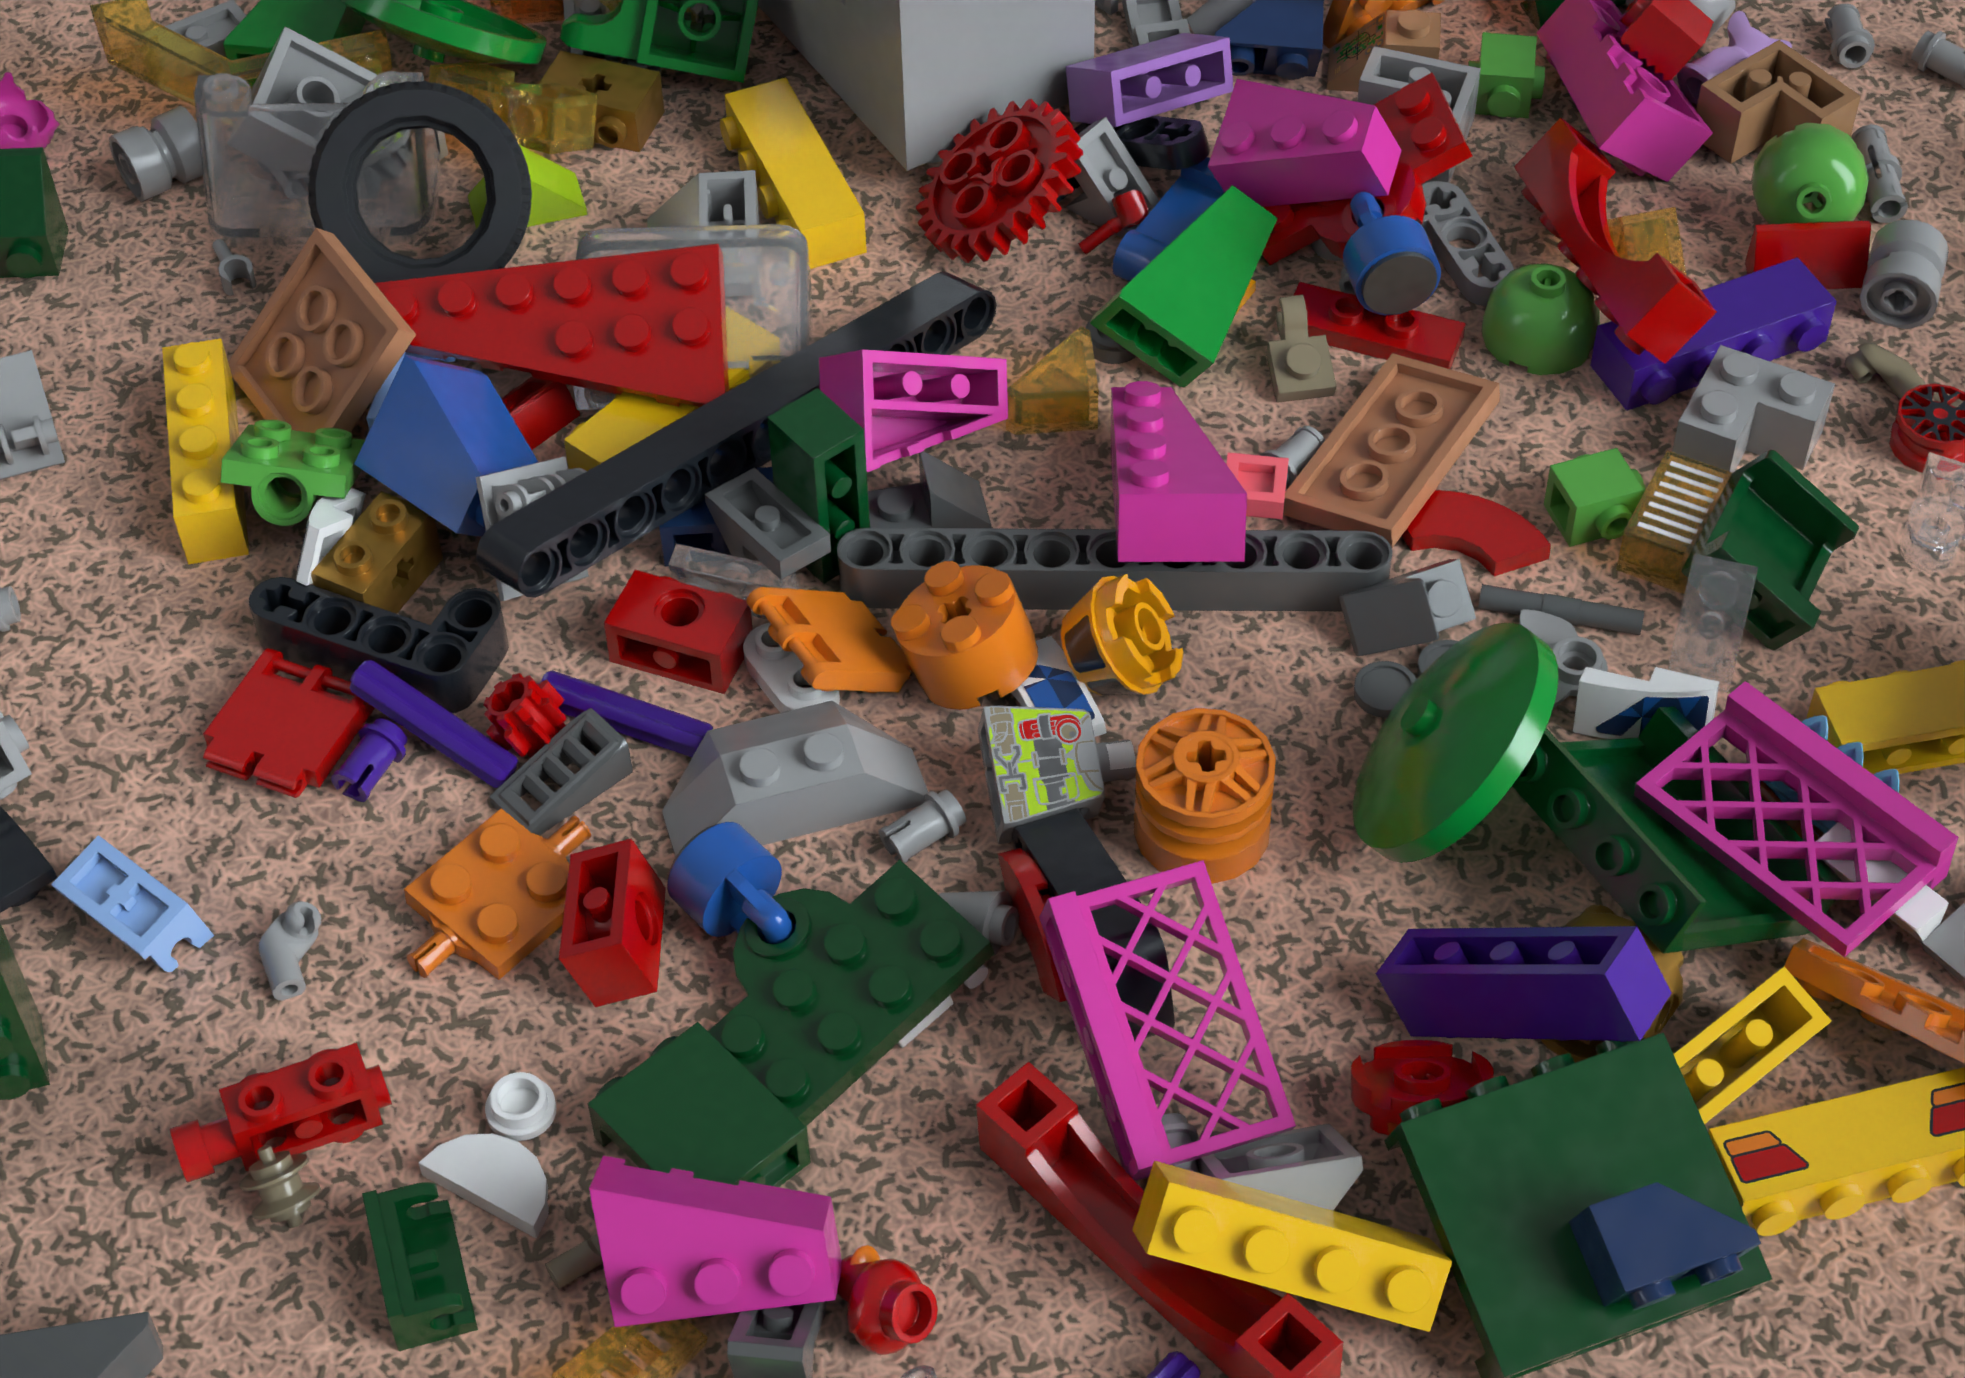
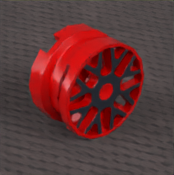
[1889,384,1965,475]

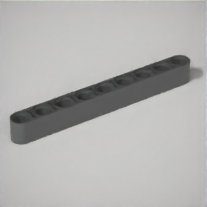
[837,528,1393,612]

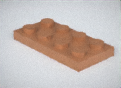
[1283,353,1500,548]

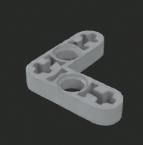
[1311,181,1514,306]

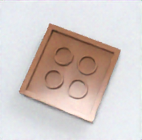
[228,228,416,433]

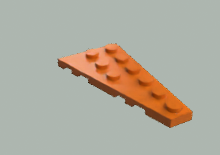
[1784,938,1965,1064]

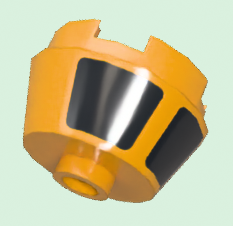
[1060,574,1183,695]

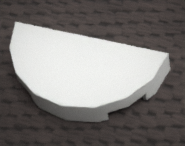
[419,1133,549,1239]

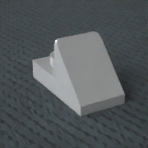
[1066,117,1159,238]

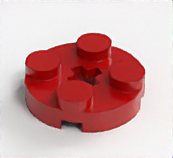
[1351,1040,1494,1136]

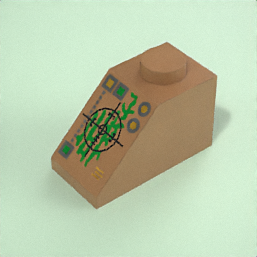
[1327,10,1441,92]

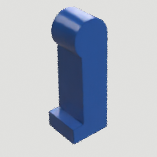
[1112,157,1225,281]

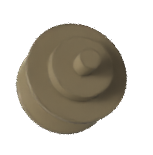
[239,1145,321,1228]

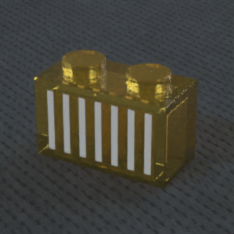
[1616,450,1733,595]

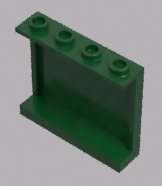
[1512,706,1843,954]
[1384,1032,1773,1378]

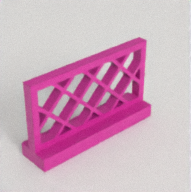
[1634,681,1959,957]
[1039,860,1296,1181]

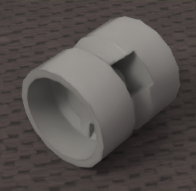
[109,106,213,202]
[1860,220,1949,329]

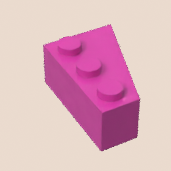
[1208,79,1402,207]
[819,349,1008,472]
[589,1156,842,1327]

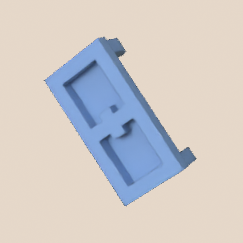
[51,835,214,972]

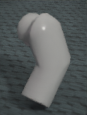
[259,901,321,1001]

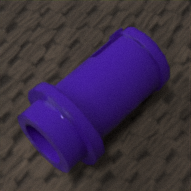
[331,718,408,802]

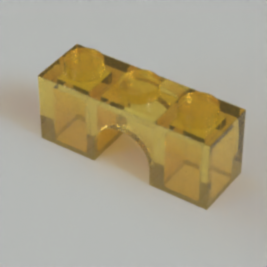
[429,61,598,154]

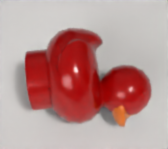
[837,1245,938,1355]

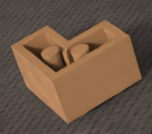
[1696,40,1861,164]

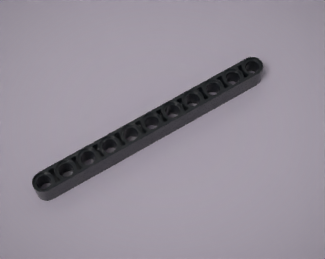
[476,271,997,598]

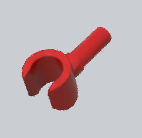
[1078,189,1149,255]

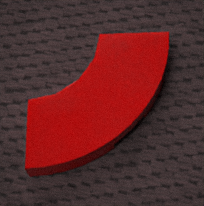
[1402,490,1551,576]
[998,848,1067,1002]

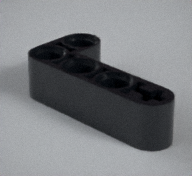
[249,577,509,713]
[1012,808,1175,1040]

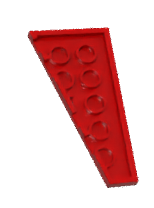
[374,244,729,407]

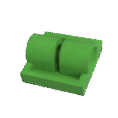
[221,420,365,526]

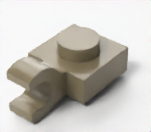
[1266,295,1337,403]

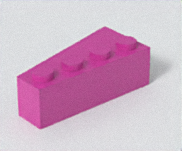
[1537,0,1713,182]
[1110,381,1247,562]

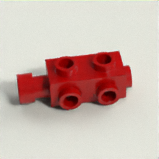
[169,1042,392,1183]

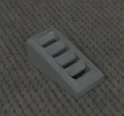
[489,708,633,835]

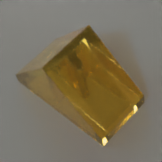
[1607,207,1686,275]
[1006,326,1099,435]

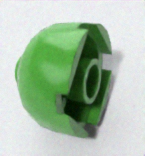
[1751,122,1869,224]
[1481,263,1600,375]

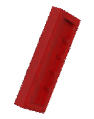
[1293,282,1466,369]

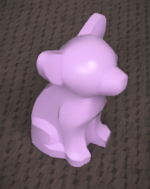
[1677,11,1792,105]

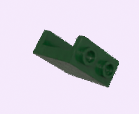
[1681,450,1859,650]
[587,1022,811,1187]

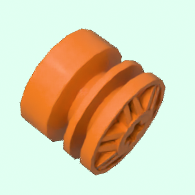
[1134,708,1276,884]

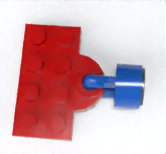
[1262,72,1473,315]

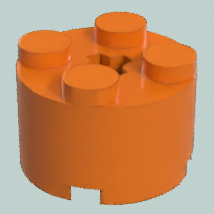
[891,561,1038,710]

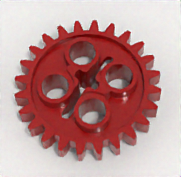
[916,99,1083,263]

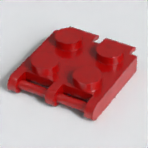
[203,648,375,798]

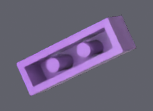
[1066,33,1233,127]

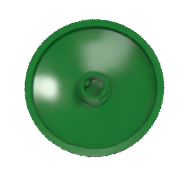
[340,0,547,64]
[1353,622,1559,863]

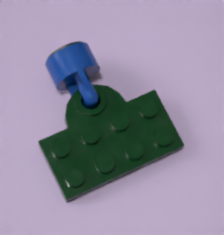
[667,822,995,1126]

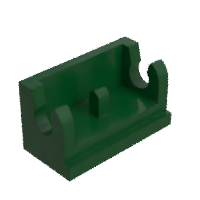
[362,1182,478,1351]

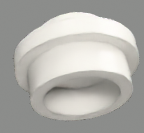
[485,1072,557,1141]

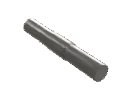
[1478,584,1645,635]

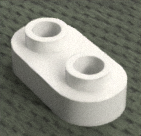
[743,623,840,713]

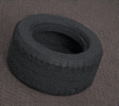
[308,81,532,283]

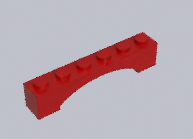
[1514,117,1717,364]
[976,1061,1344,1378]

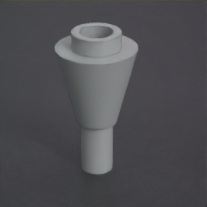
[939,891,1019,956]

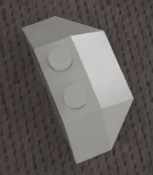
[662,701,928,857]

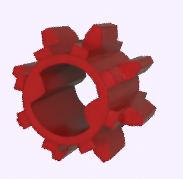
[483,673,567,758]

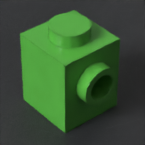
[1468,32,1545,119]
[1543,448,1646,547]

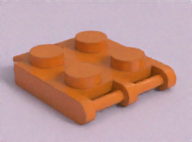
[746,587,913,693]

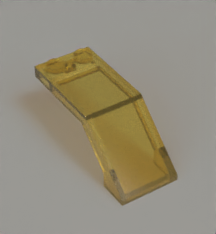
[90,0,394,126]

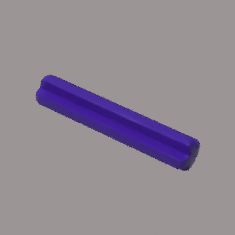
[350,660,518,788]
[538,670,713,757]

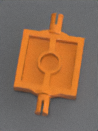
[404,808,591,980]

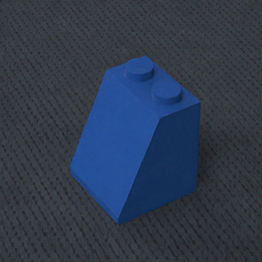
[354,355,538,537]

